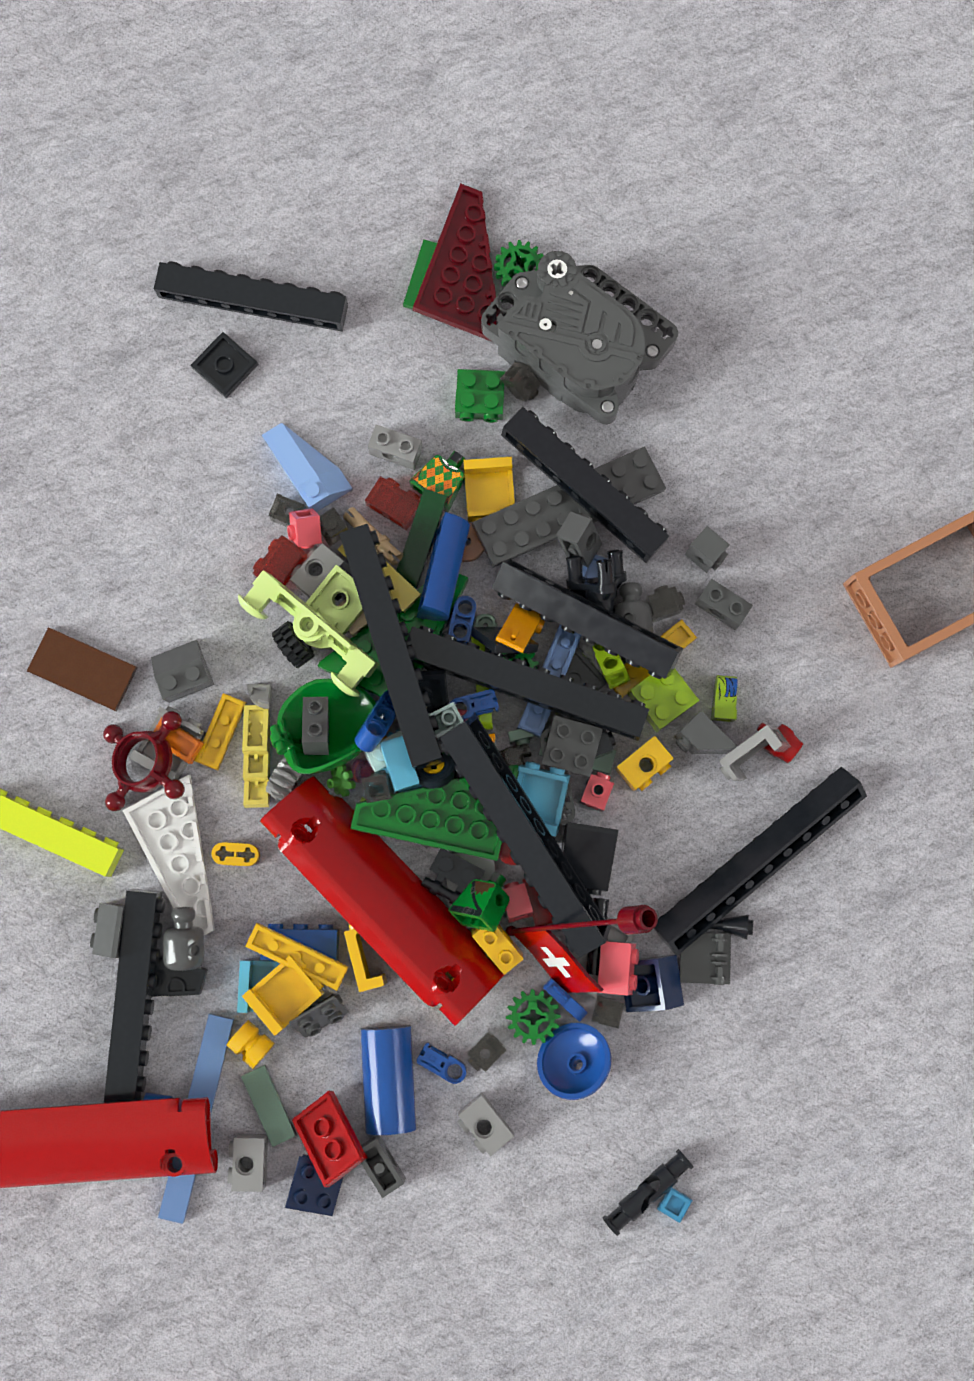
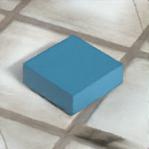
[657,1187,693,1223]

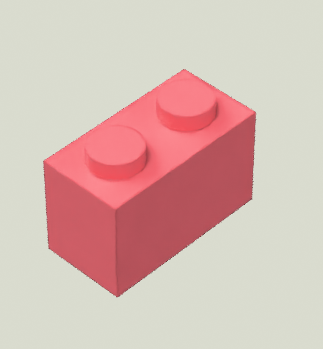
[597,941,639,996]

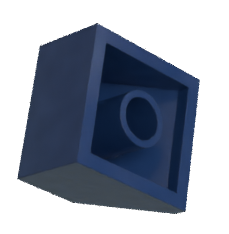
[624,955,684,1013]

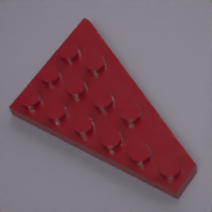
[412,183,498,343]

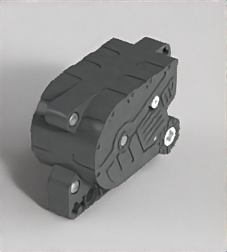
[481,251,678,425]

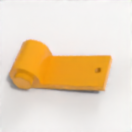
[496,603,546,653]

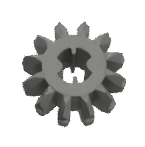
[266,758,303,800]

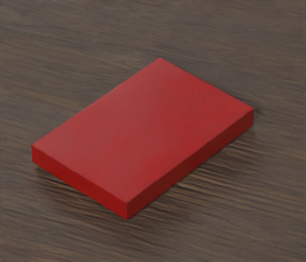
[292,1090,367,1187]

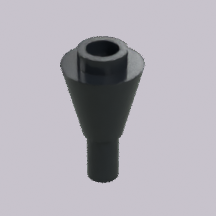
[710,915,754,940]

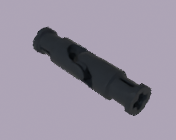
[602,1149,694,1236]

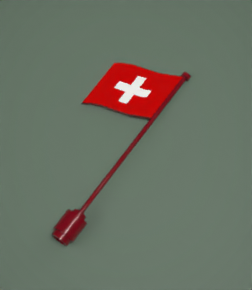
[506,905,658,993]

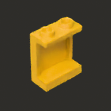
[463,457,515,522]
[344,925,388,992]
[242,955,325,1036]

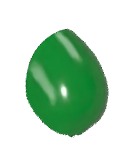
[270,678,376,774]

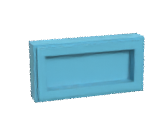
[379,736,420,792]

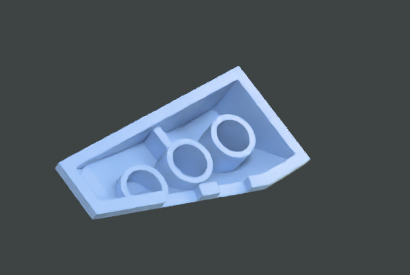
[262,423,353,512]

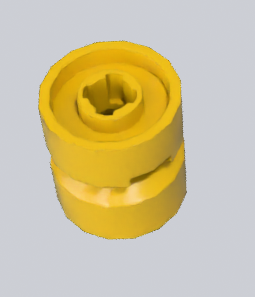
[226,1020,275,1069]

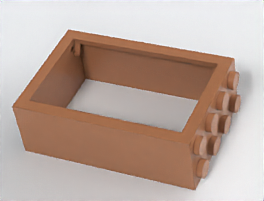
[843,511,974,668]

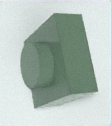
[508,729,534,747]

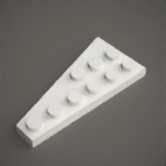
[123,775,215,936]

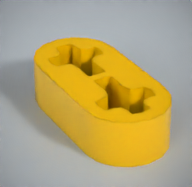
[211,842,260,866]

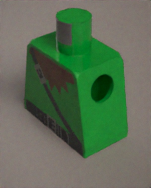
[448,872,510,932]

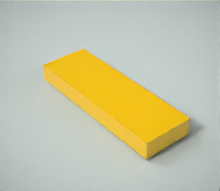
[194,693,247,771]

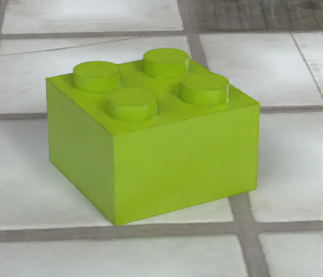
[628,668,700,733]

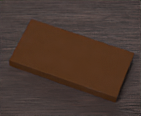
[27,627,138,712]

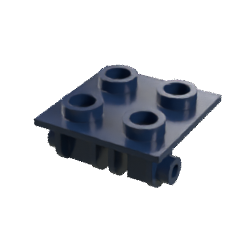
[285,1154,344,1216]

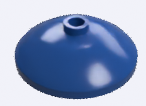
[537,1023,612,1100]

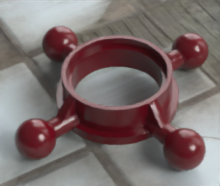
[103,711,185,811]

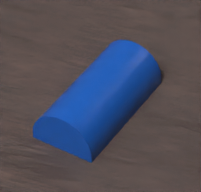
[416,512,470,621]
[361,1026,416,1135]

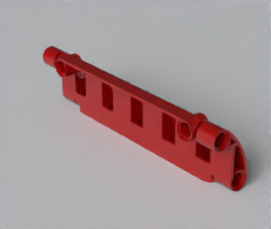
[260,776,504,1026]
[0,1097,218,1188]

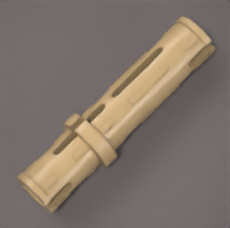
[343,507,403,566]

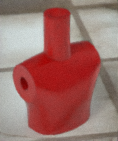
[757,722,803,763]

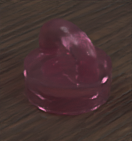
[350,758,374,784]

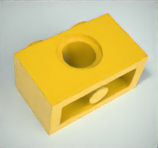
[615,736,674,791]
[471,924,524,975]

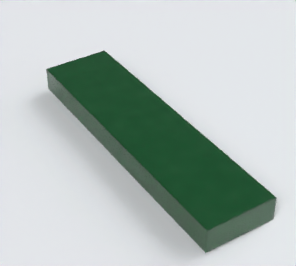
[396,488,448,589]

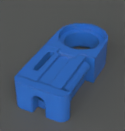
[450,689,499,721]
[543,978,588,1022]
[417,1042,466,1084]

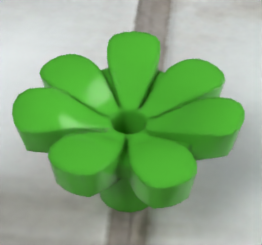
[327,764,356,797]

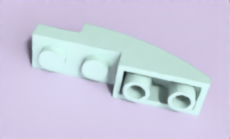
[363,702,463,773]

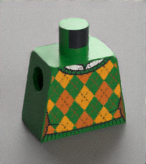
[409,451,465,512]

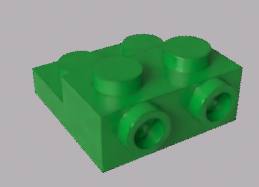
[455,369,505,423]

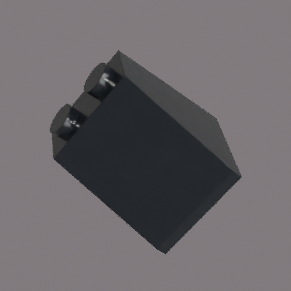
[561,822,618,896]

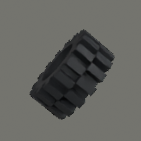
[272,621,315,668]

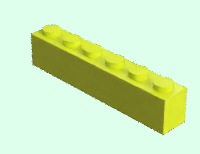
[0,788,124,877]

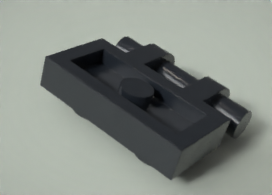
[421,848,485,904]

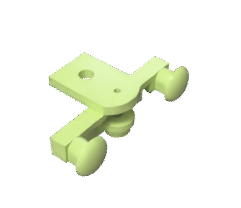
[238,565,380,697]

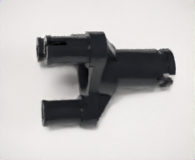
[566,549,627,612]

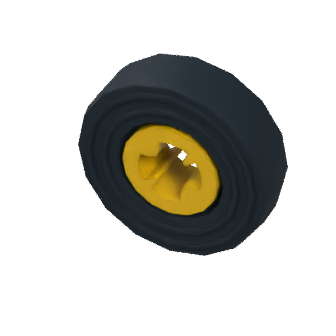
[416,754,456,789]

